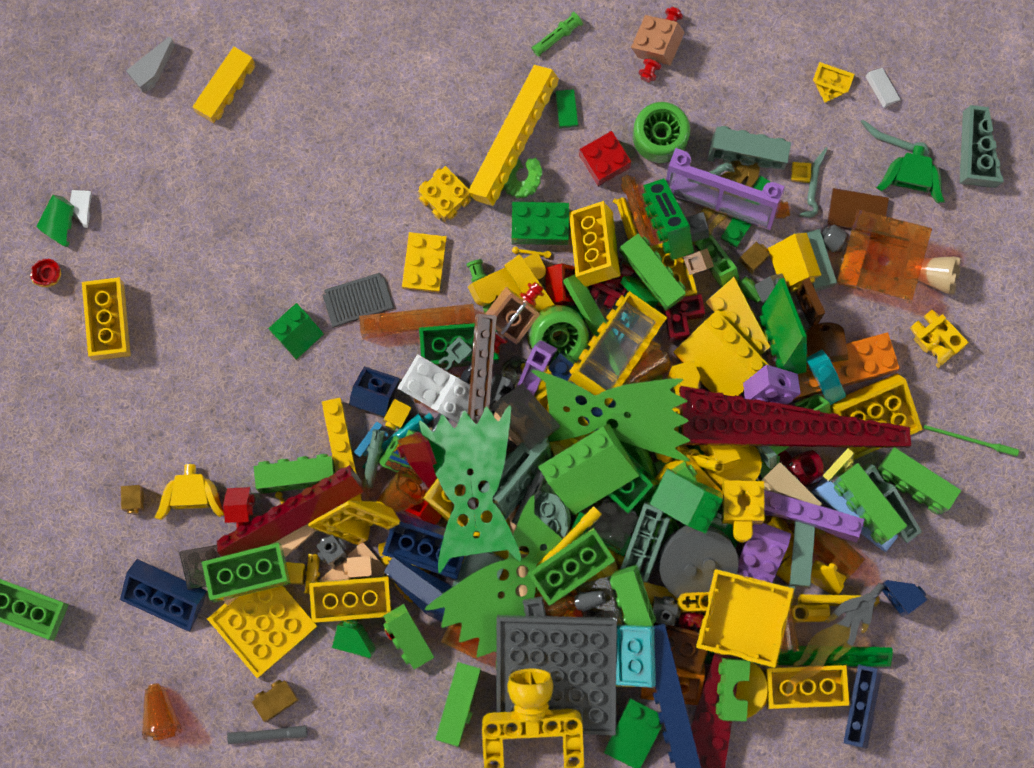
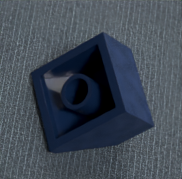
[349,366,400,416]
[881,580,927,617]

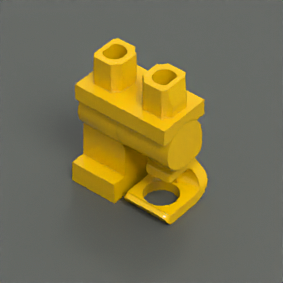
[910,310,969,368]

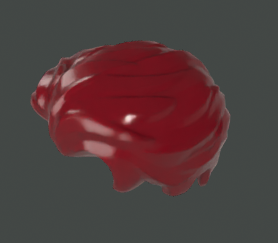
[676,612,706,633]

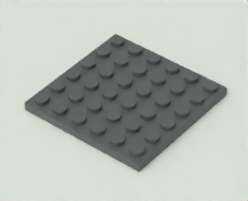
[496,615,617,735]

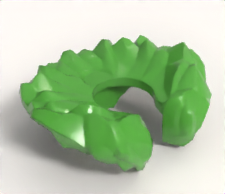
[503,157,542,198]

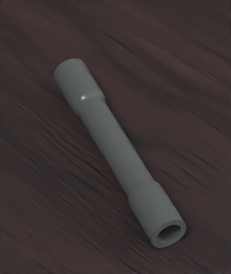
[227,725,308,745]

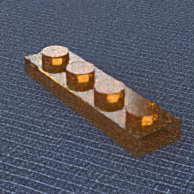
[621,175,656,246]

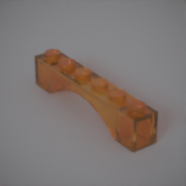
[359,304,475,339]

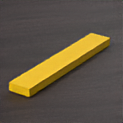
[504,254,561,337]

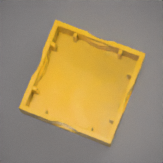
[696,569,795,668]

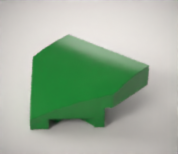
[620,276,658,308]

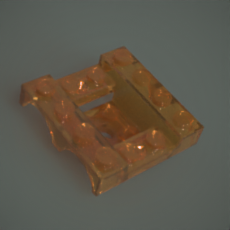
[837,209,932,304]

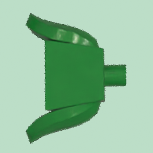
[876,145,945,203]

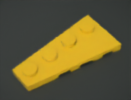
[706,276,771,356]

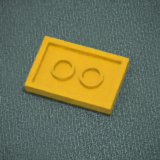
[402,232,447,293]

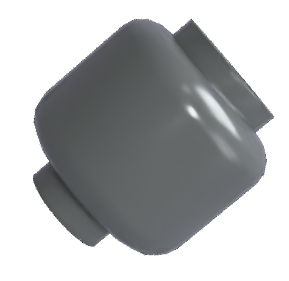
[821,225,849,253]

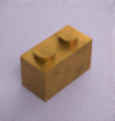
[251,679,299,722]

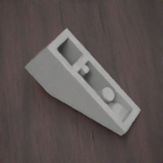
[126,36,175,93]

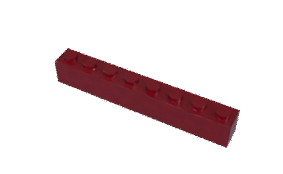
[217,465,364,557]

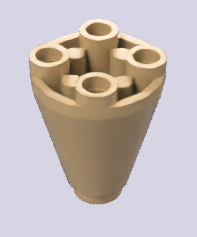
[906,256,961,294]

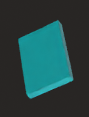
[616,624,656,688]

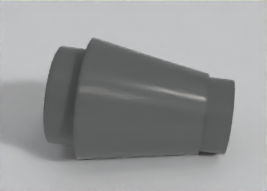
[575,591,606,612]

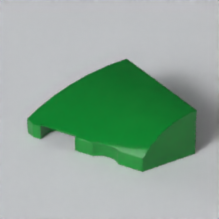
[36,195,74,247]

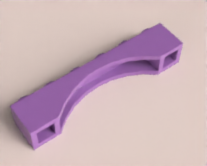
[507,340,557,449]
[764,490,864,543]

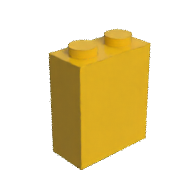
[768,233,821,292]

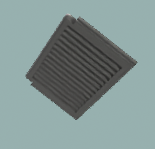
[323,273,394,328]

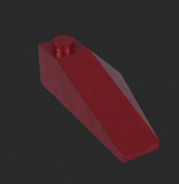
[397,432,437,489]

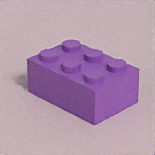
[737,523,791,583]

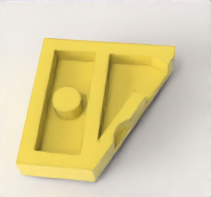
[823,449,854,481]

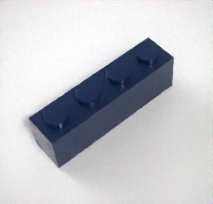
[843,665,882,749]

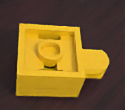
[722,480,764,542]

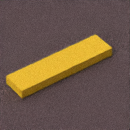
[798,594,880,607]

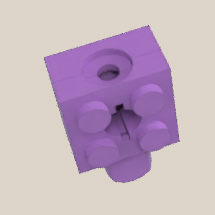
[743,365,801,405]

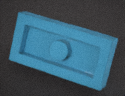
[353,421,388,458]

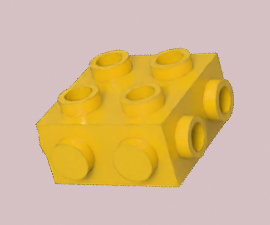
[418,166,472,222]

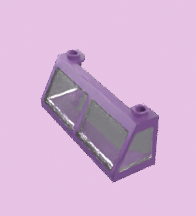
[666,148,785,231]

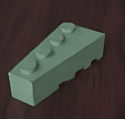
[960,105,1004,188]
[707,126,791,170]

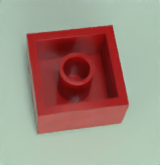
[579,131,631,186]

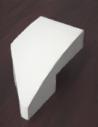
[70,190,92,228]

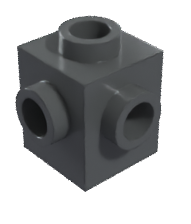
[317,535,349,569]
[652,596,681,626]

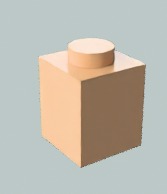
[343,556,373,579]

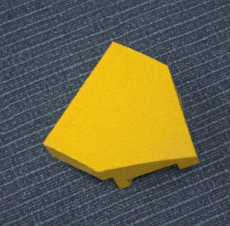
[813,62,855,103]
[811,560,846,595]

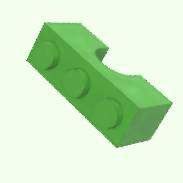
[716,658,750,721]

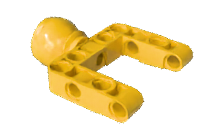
[482,668,584,768]

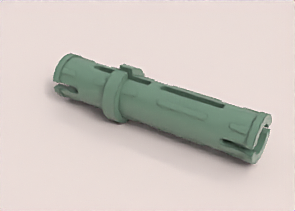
[362,429,385,488]

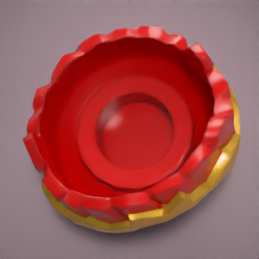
[30,258,61,287]

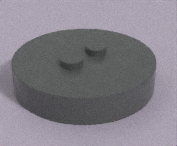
[658,525,738,602]

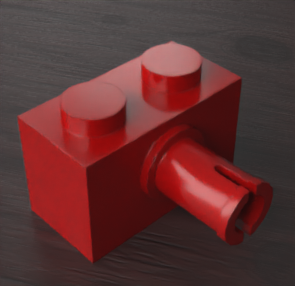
[223,487,255,528]

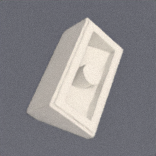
[866,68,900,108]

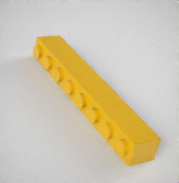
[468,65,559,206]

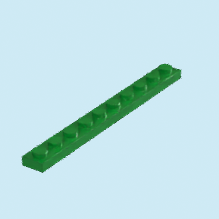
[705,645,893,667]

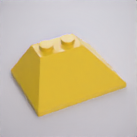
[308,501,400,545]

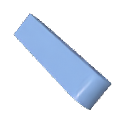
[811,478,898,552]

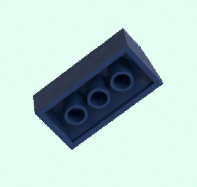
[382,512,464,579]
[120,559,207,632]

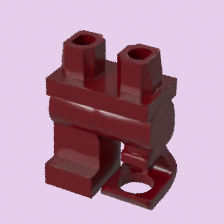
[589,257,637,310]

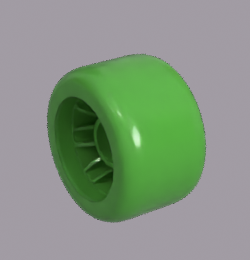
[633,102,690,163]
[528,305,589,366]

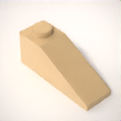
[762,463,822,506]

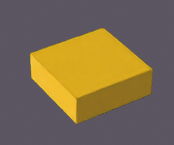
[791,162,811,183]

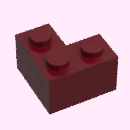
[662,294,705,343]

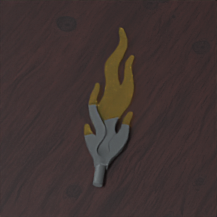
[785,583,885,697]

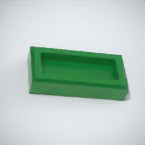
[555,89,578,129]

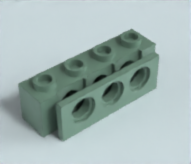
[621,501,672,582]

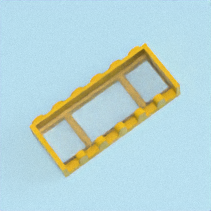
[568,291,667,407]

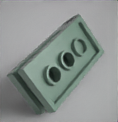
[481,429,553,520]

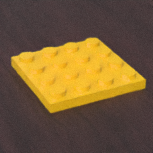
[207,586,318,679]

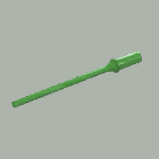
[923,425,1019,457]

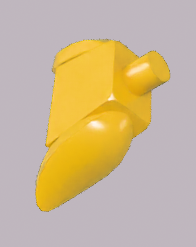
[154,464,224,520]

